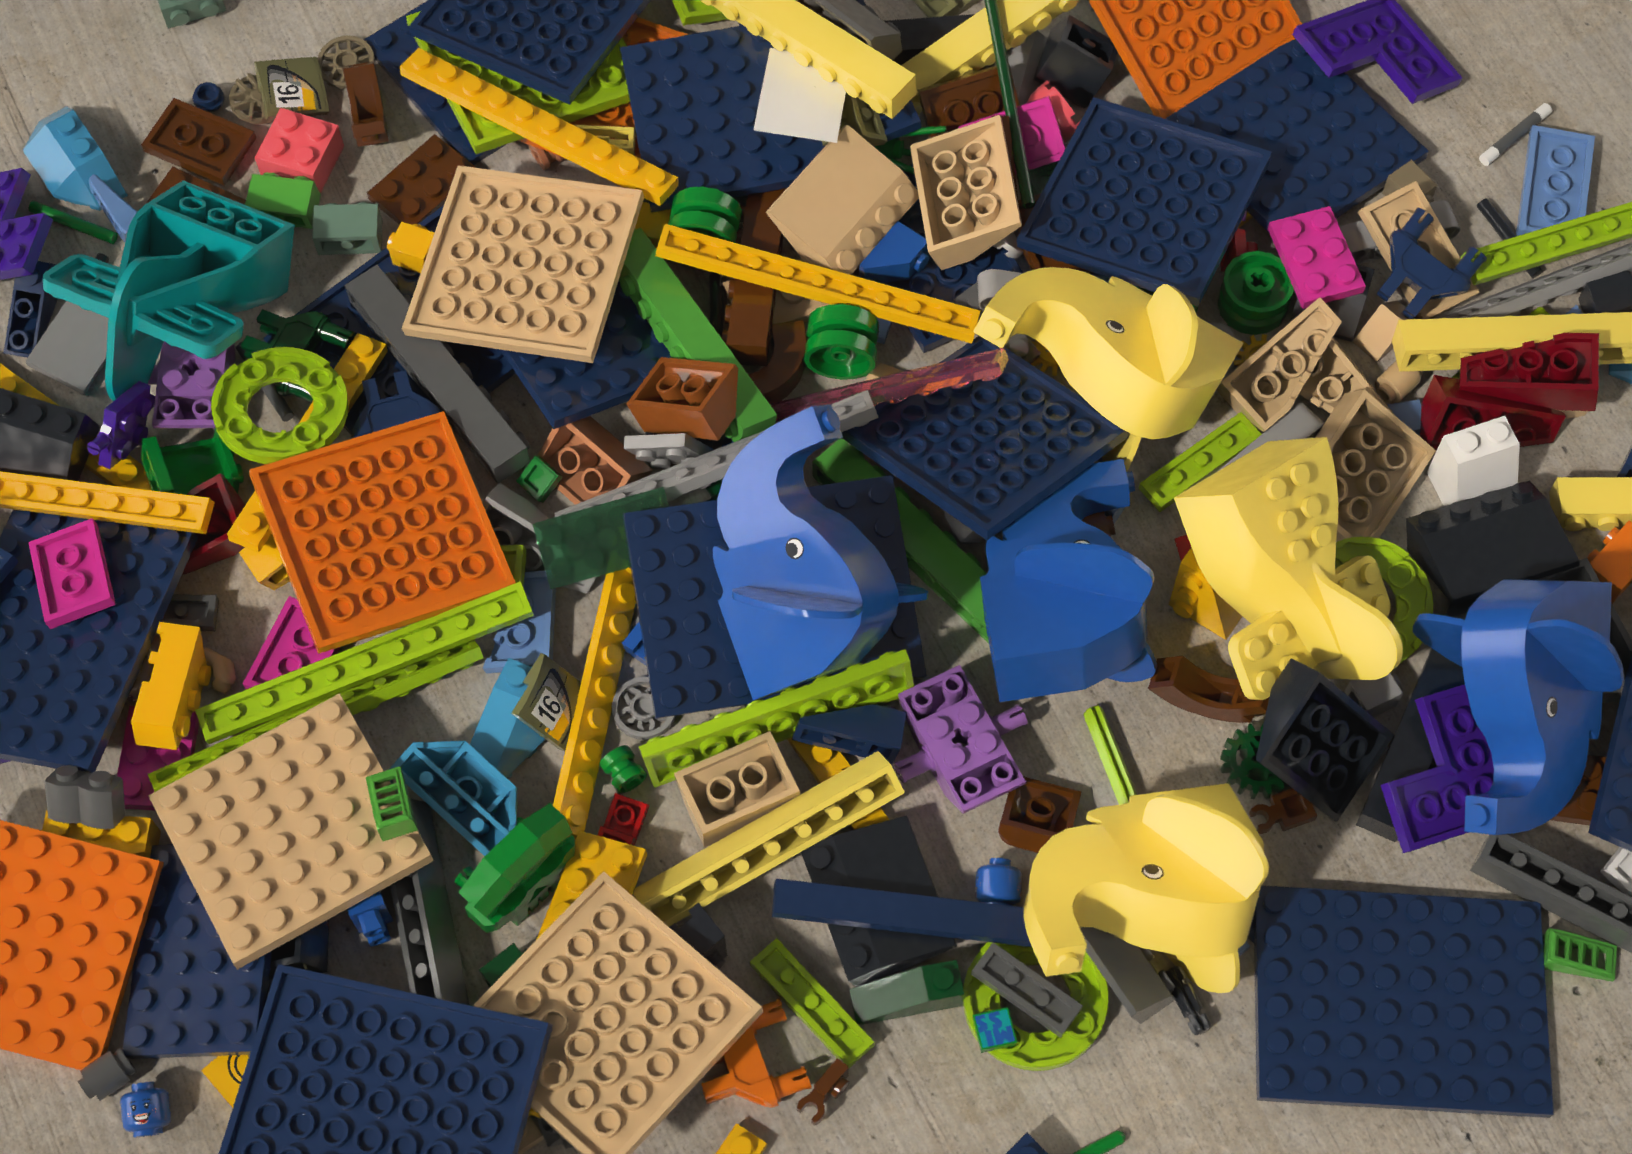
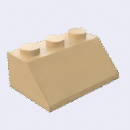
[674,731,800,848]

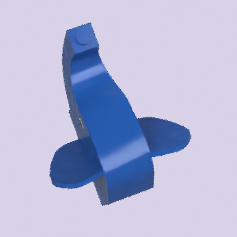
[713,404,928,700]
[980,459,1157,702]
[1413,579,1624,835]

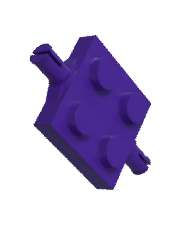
[87,381,155,469]

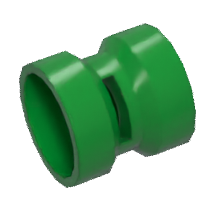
[600,745,647,794]

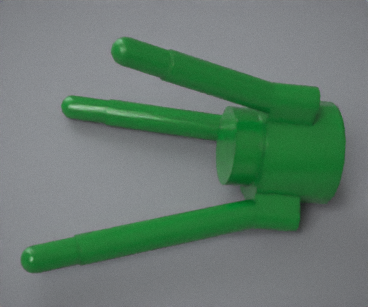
[875,126,946,175]

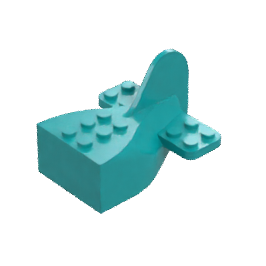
[43,180,295,401]

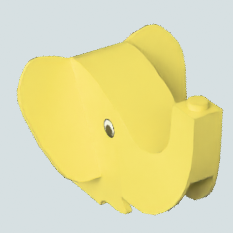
[973,267,1243,472]
[1024,783,1269,993]

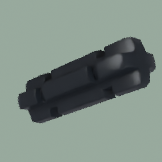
[1165,965,1212,1035]

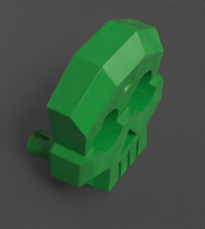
[454,803,576,933]

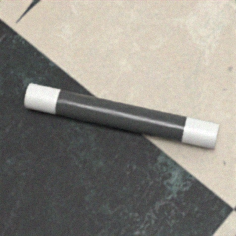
[1479,103,1552,166]

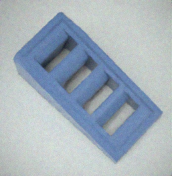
[89,174,137,242]

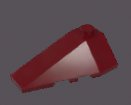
[1460,333,1599,411]
[1420,375,1566,453]
[182,473,246,575]

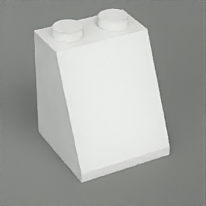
[1427,416,1520,507]

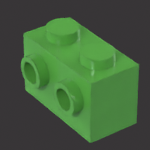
[245,172,321,229]

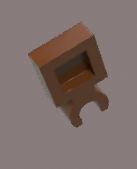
[1249,789,1317,834]

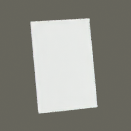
[753,48,846,143]

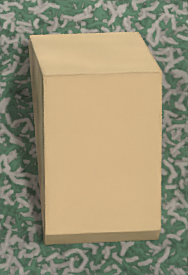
[1353,300,1418,362]

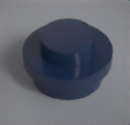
[193,82,225,113]

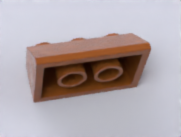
[626,357,738,441]

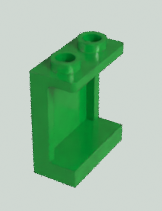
[141,428,244,495]

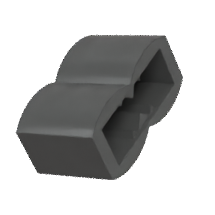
[45,765,125,829]

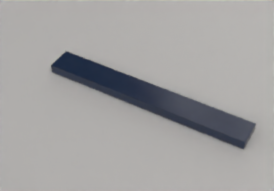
[772,878,1032,947]

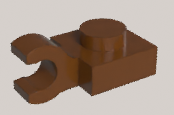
[797,1058,850,1126]

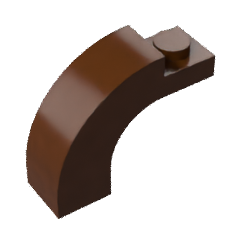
[343,61,389,147]
[748,320,806,407]
[1148,655,1269,723]

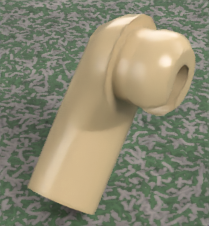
[204,647,236,693]

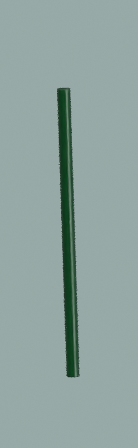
[984,0,1035,208]

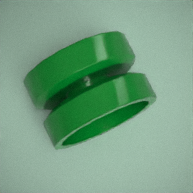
[668,187,742,243]
[1217,251,1294,335]
[804,304,880,380]

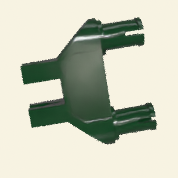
[240,309,356,403]

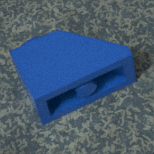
[859,221,930,283]

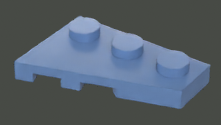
[482,570,557,673]

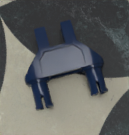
[1376,207,1487,319]
[351,370,442,439]

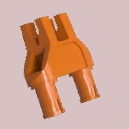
[701,998,811,1108]

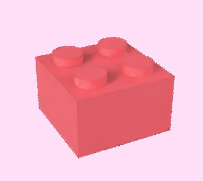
[255,108,344,194]

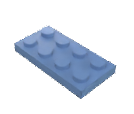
[1516,125,1595,236]

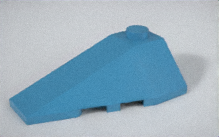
[470,658,545,779]

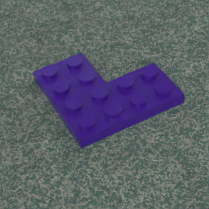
[1292,0,1463,104]
[0,168,53,280]
[1381,684,1494,853]

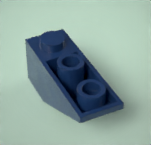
[3,261,58,358]

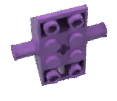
[147,341,238,428]
[894,665,1028,814]

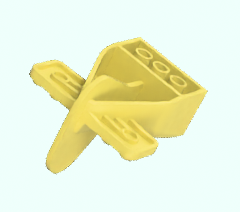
[1174,437,1403,700]

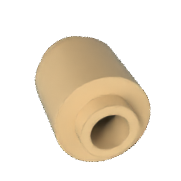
[1375,361,1423,404]

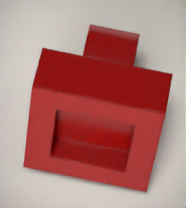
[1220,228,1258,272]

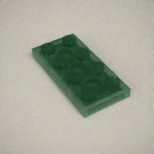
[532,487,670,590]

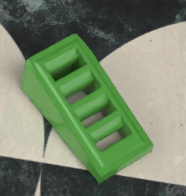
[366,766,418,842]
[1543,928,1617,982]

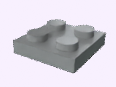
[624,433,714,469]

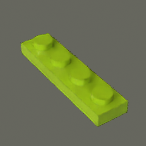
[1139,412,1261,512]
[750,938,875,1068]

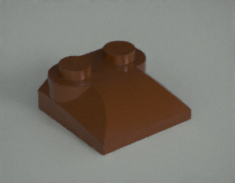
[998,776,1081,853]

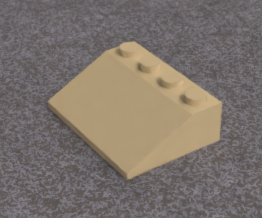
[910,115,1022,270]
[766,125,919,275]
[1315,389,1436,541]

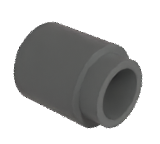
[78,1048,137,1101]

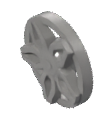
[612,677,676,740]

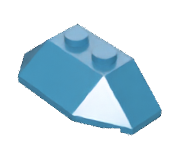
[23,106,128,211]
[389,741,518,856]

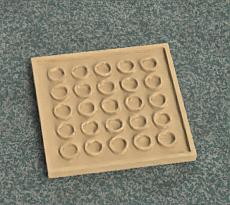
[402,165,644,363]
[148,693,434,970]
[473,871,764,1154]

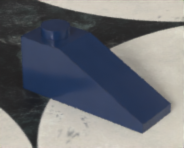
[792,704,906,764]

